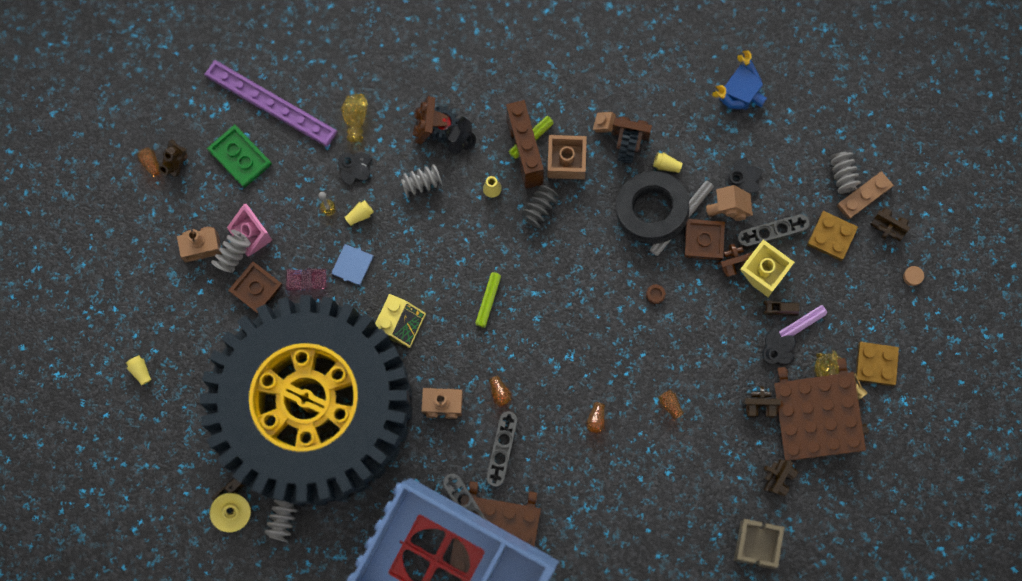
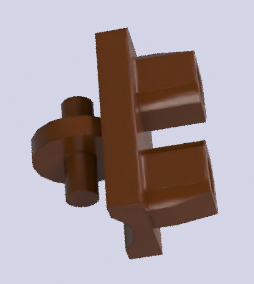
[717,244,753,277]

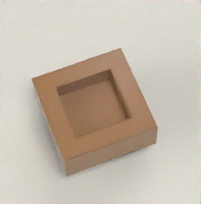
[593,112,616,133]

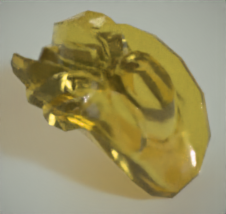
[341,93,367,129]
[815,350,841,377]

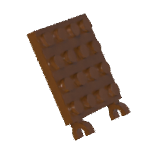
[774,358,866,461]
[448,481,541,576]

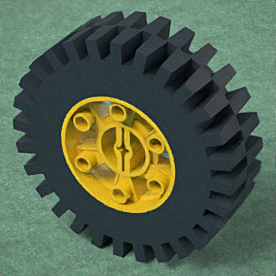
[200,295,412,506]

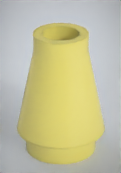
[653,152,682,173]
[483,176,502,197]
[345,200,374,226]
[126,355,152,386]

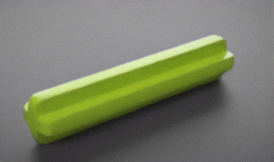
[509,116,553,159]
[476,272,501,327]

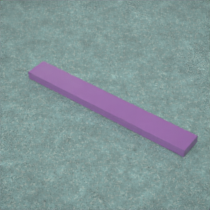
[204,60,337,148]

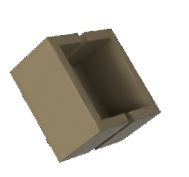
[734,519,784,569]

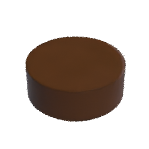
[646,284,666,305]

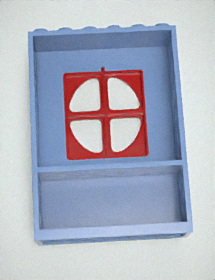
[347,478,559,581]

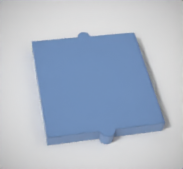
[331,244,374,286]

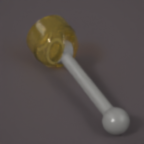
[319,192,336,216]

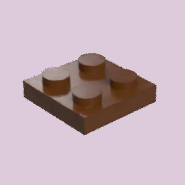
[684,219,725,260]
[228,261,283,315]

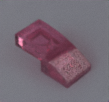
[286,268,326,290]

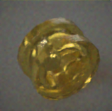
[346,128,363,142]

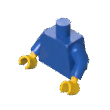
[712,51,767,110]

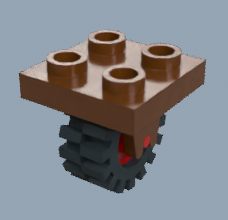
[413,96,459,144]
[612,116,652,164]

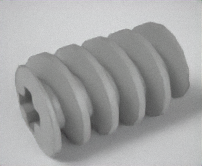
[829,152,861,194]
[401,164,442,197]
[211,230,251,272]
[264,500,298,543]

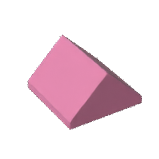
[227,204,272,256]

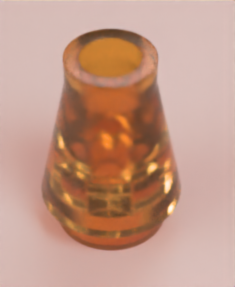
[137,147,160,176]
[489,376,512,406]
[658,389,684,419]
[586,402,605,433]

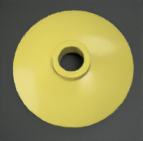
[210,493,251,532]

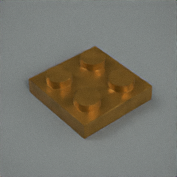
[807,211,858,262]
[855,342,899,386]

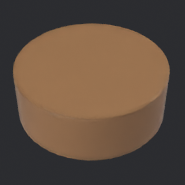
[903,266,924,286]

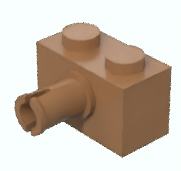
[706,185,753,221]
[177,227,222,263]
[422,388,463,419]

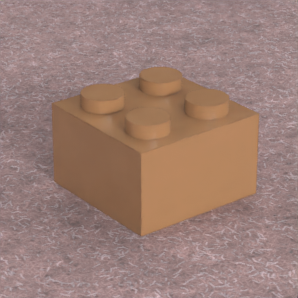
[547,135,587,179]

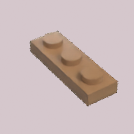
[837,171,894,220]

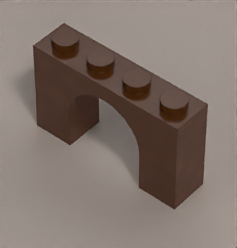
[506,100,544,189]

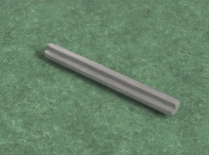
[650,181,713,256]

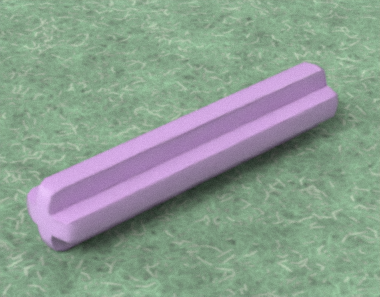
[779,305,827,337]

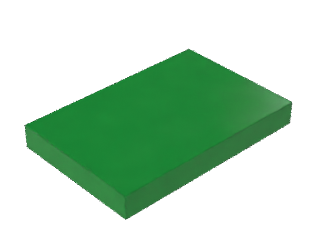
[207,125,272,188]

